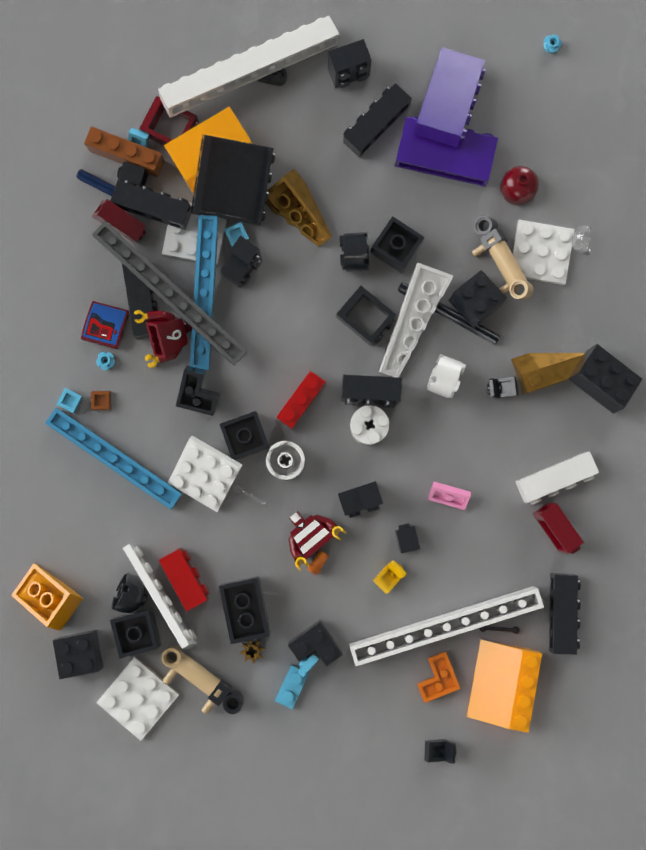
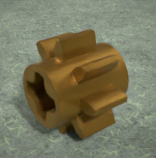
[240,640,265,664]

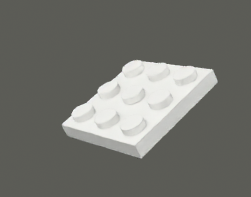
[162,202,228,266]
[512,219,575,286]
[168,436,242,512]
[97,656,180,741]

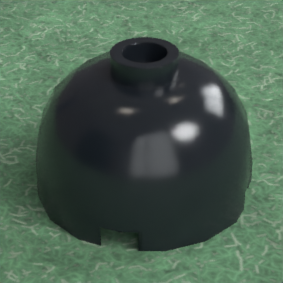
[111,573,147,613]

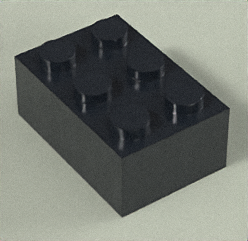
[568,344,642,414]
[341,374,402,408]
[219,576,271,644]

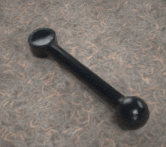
[479,626,520,634]

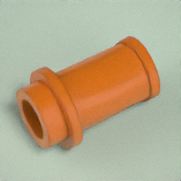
[307,550,330,576]

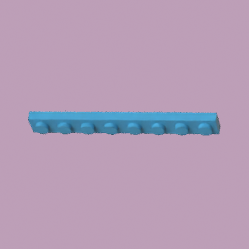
[190,215,219,370]
[45,408,182,510]

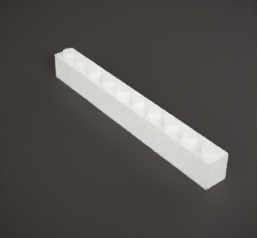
[158,16,339,118]
[349,586,544,666]

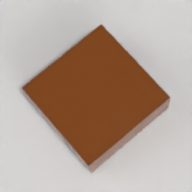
[91,391,111,411]

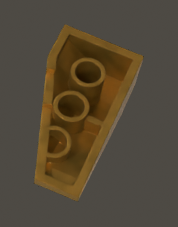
[265,168,333,247]
[511,353,584,395]

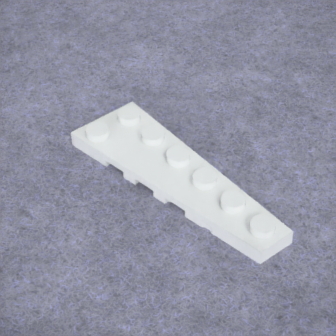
[379,263,453,378]
[123,544,197,649]

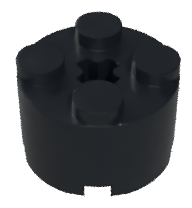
[340,232,369,272]

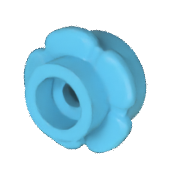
[543,34,562,53]
[96,352,115,370]

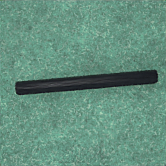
[398,282,500,345]

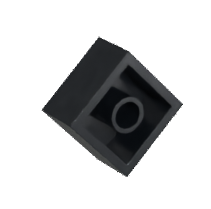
[328,39,372,88]
[370,216,424,273]
[448,270,507,328]
[219,411,270,461]
[110,607,162,659]
[53,629,104,680]

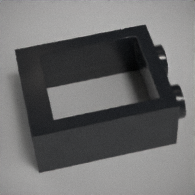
[336,285,396,346]

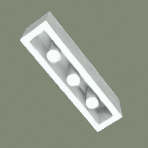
[515,451,599,505]

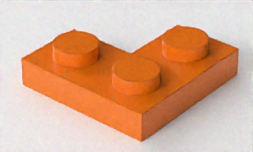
[416,651,461,703]

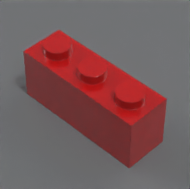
[276,371,326,430]
[159,548,210,612]

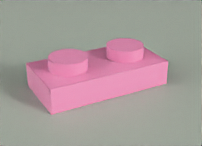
[428,482,471,510]

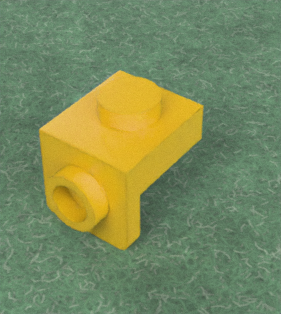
[373,560,407,594]

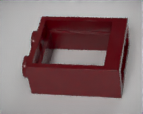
[139,96,200,146]
[532,503,584,554]

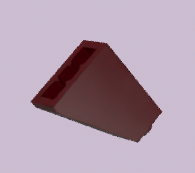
[92,199,146,242]

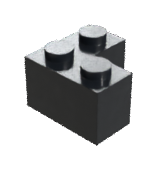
[220,235,262,288]
[176,365,220,416]
[338,481,383,518]
[288,620,343,666]

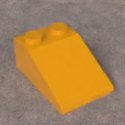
[11,563,83,631]

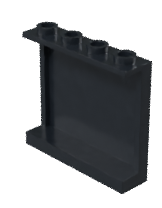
[191,134,275,226]

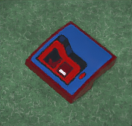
[81,301,130,350]

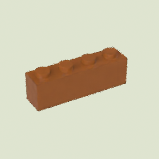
[84,126,165,178]

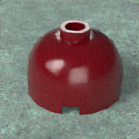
[500,166,539,206]

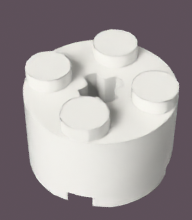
[427,354,466,399]
[350,405,389,445]
[266,441,305,480]

